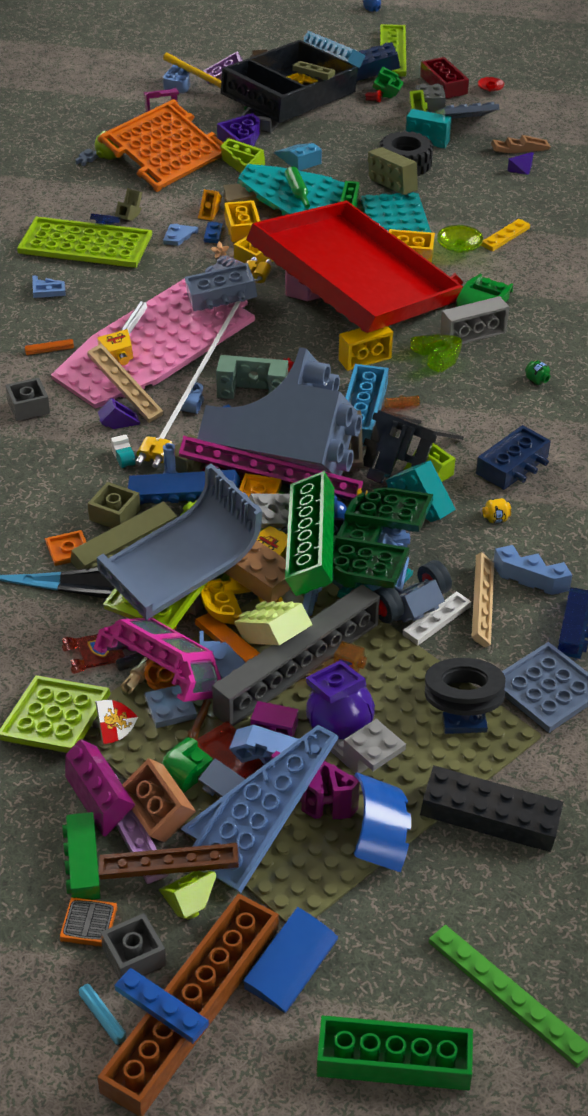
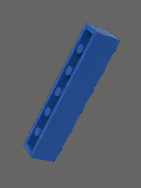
[128,470,240,505]

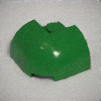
[372,67,404,98]
[162,737,213,793]

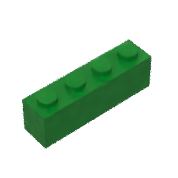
[62,812,101,900]

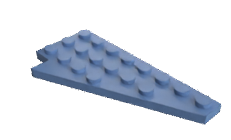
[181,725,339,893]

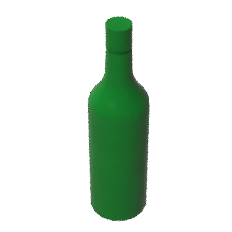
[284,166,310,209]

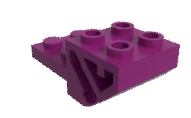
[271,751,360,819]

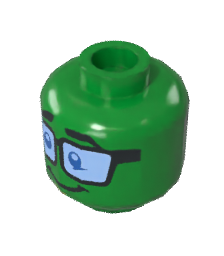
[525,360,551,385]

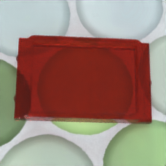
[196,721,264,779]

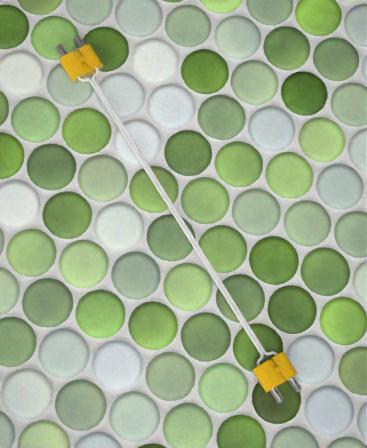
[135,257,272,468]

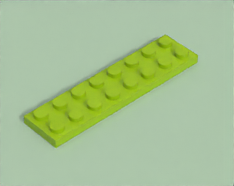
[380,24,406,77]

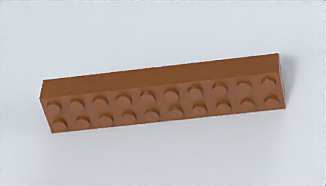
[97,893,279,1116]

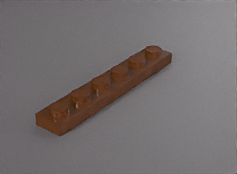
[99,843,239,880]

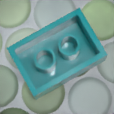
[406,109,452,148]

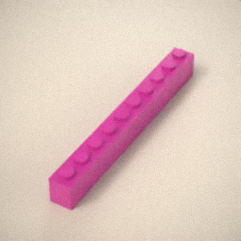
[178,435,363,501]

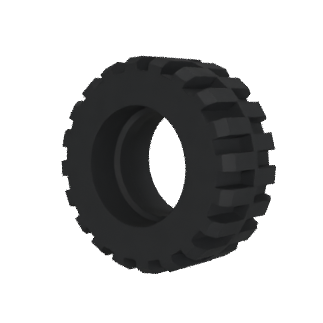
[379,131,433,176]

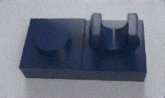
[442,712,488,734]

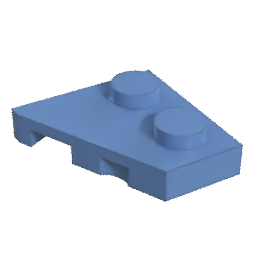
[32,276,66,298]
[206,642,246,679]

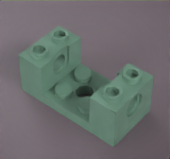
[216,355,288,399]

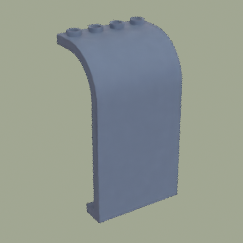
[97,463,262,620]

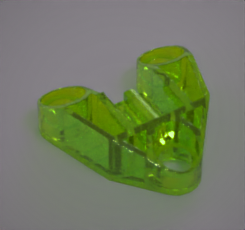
[410,334,462,372]

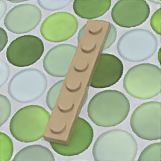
[87,344,163,423]
[471,552,494,647]

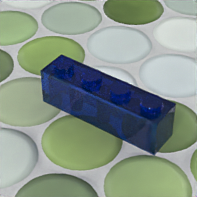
[558,587,588,659]

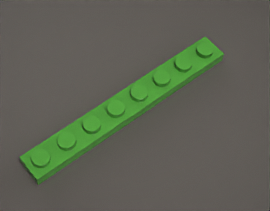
[429,925,588,1068]

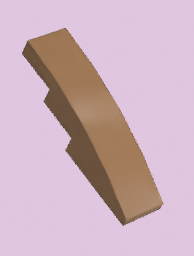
[491,135,550,153]

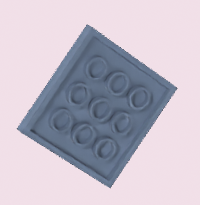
[435,102,499,118]
[502,642,588,733]

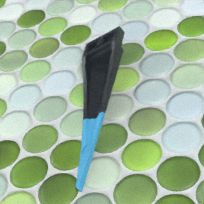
[0,568,115,598]

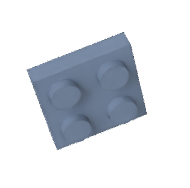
[145,685,197,728]

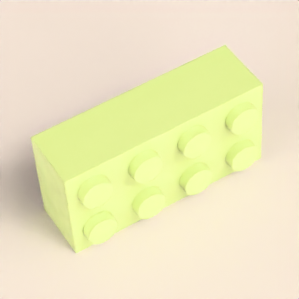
[234,601,312,645]

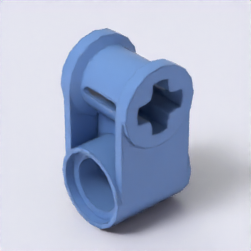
[180,382,204,414]

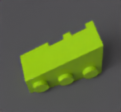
[220,138,265,173]

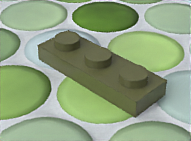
[293,61,335,80]

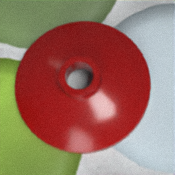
[478,77,504,92]

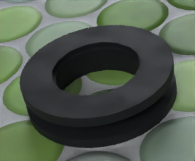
[425,658,506,716]

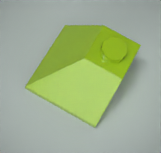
[159,870,216,920]

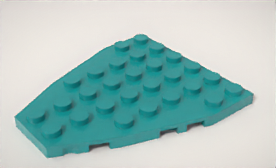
[237,164,345,216]

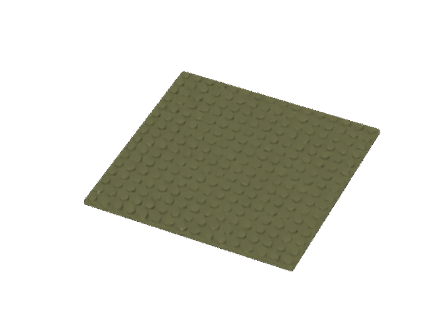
[83,583,541,923]

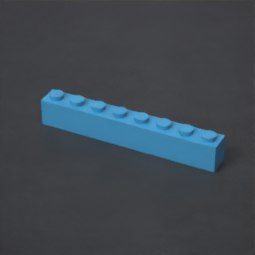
[304,31,366,68]

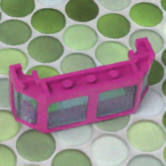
[93,617,221,702]

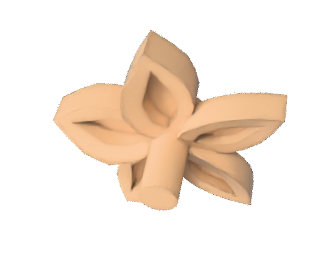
[211,241,229,259]

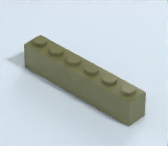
[70,501,177,570]

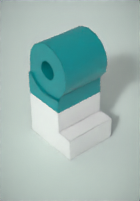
[111,435,136,468]

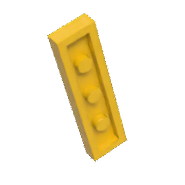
[481,219,530,252]

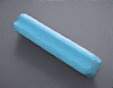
[79,984,127,1044]

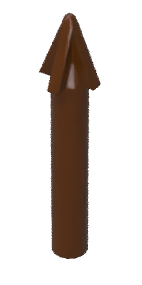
[188,699,211,741]

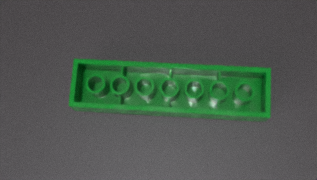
[285,471,334,596]

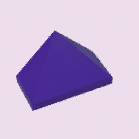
[507,152,534,175]

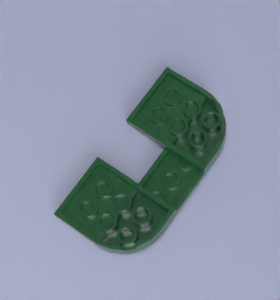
[333,488,433,589]

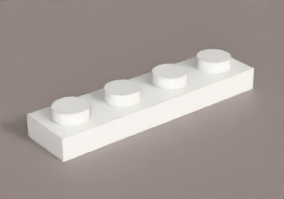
[403,592,471,646]

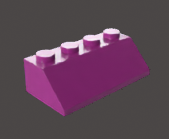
[65,739,135,837]

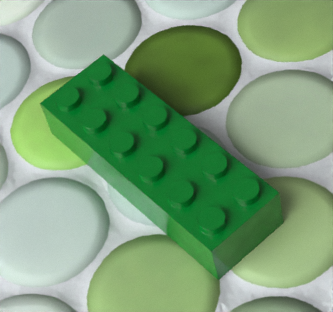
[316,1015,473,1091]

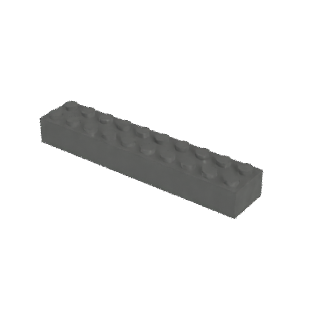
[212,584,380,728]

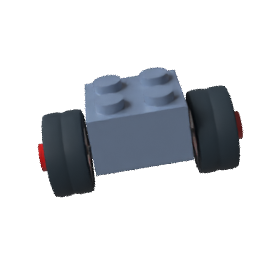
[373,560,452,623]

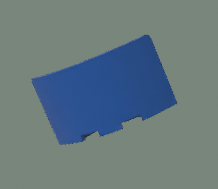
[354,772,411,872]

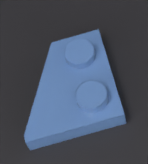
[163,224,198,246]

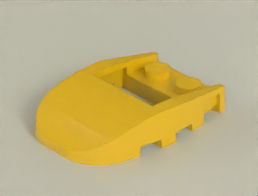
[201,577,283,624]

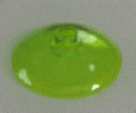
[437,225,483,253]

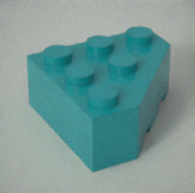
[385,460,456,522]

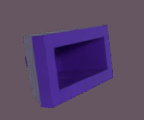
[98,398,141,429]

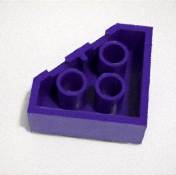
[217,113,260,146]

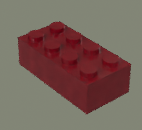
[420,57,469,99]

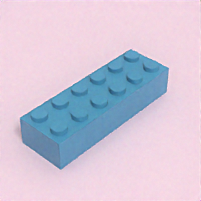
[345,364,389,446]

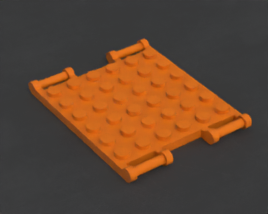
[98,99,223,192]

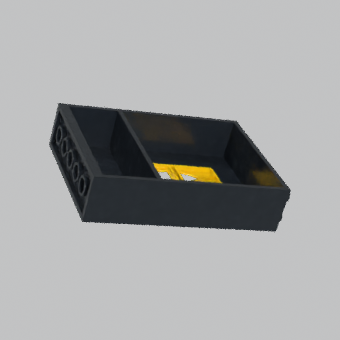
[221,40,358,123]

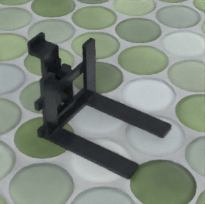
[363,410,464,484]

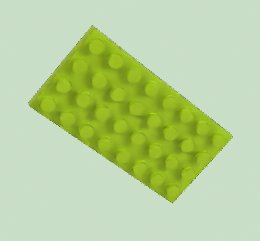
[17,216,152,268]

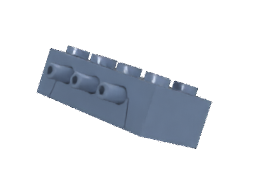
[184,263,257,311]

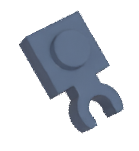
[75,149,99,166]

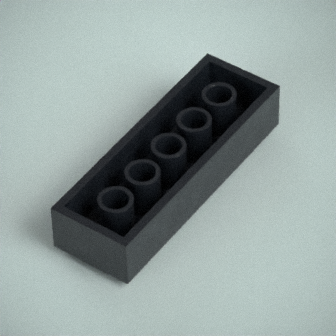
[420,765,564,852]

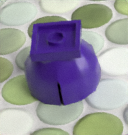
[306,660,375,739]

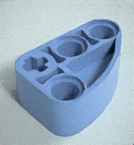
[163,65,190,93]

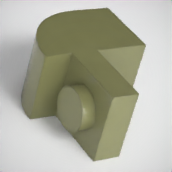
[115,188,143,221]

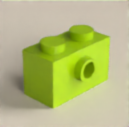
[409,90,428,111]

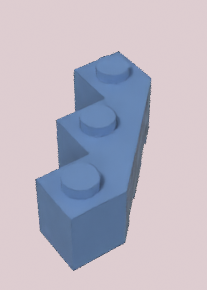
[494,545,572,595]
[229,725,299,765]

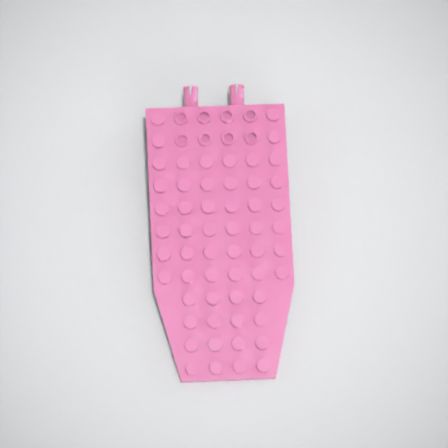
[51,278,255,409]

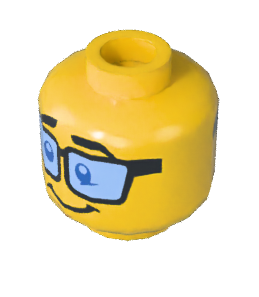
[482,498,511,523]

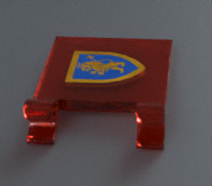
[62,634,125,674]

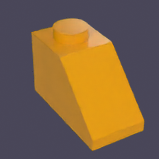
[198,189,222,221]

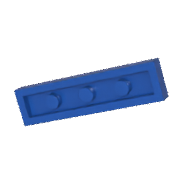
[114,968,209,1044]

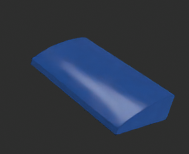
[244,907,338,1013]

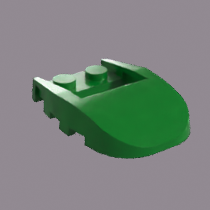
[456,274,513,307]

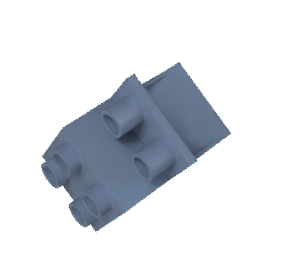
[197,347,362,476]

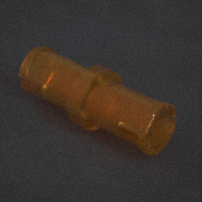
[384,395,420,409]

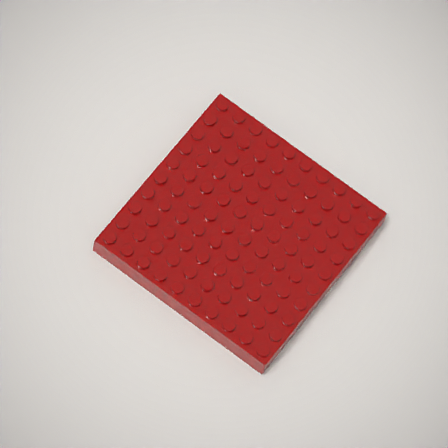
[246,200,463,333]

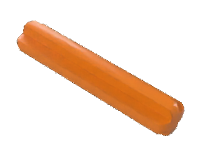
[25,339,74,355]

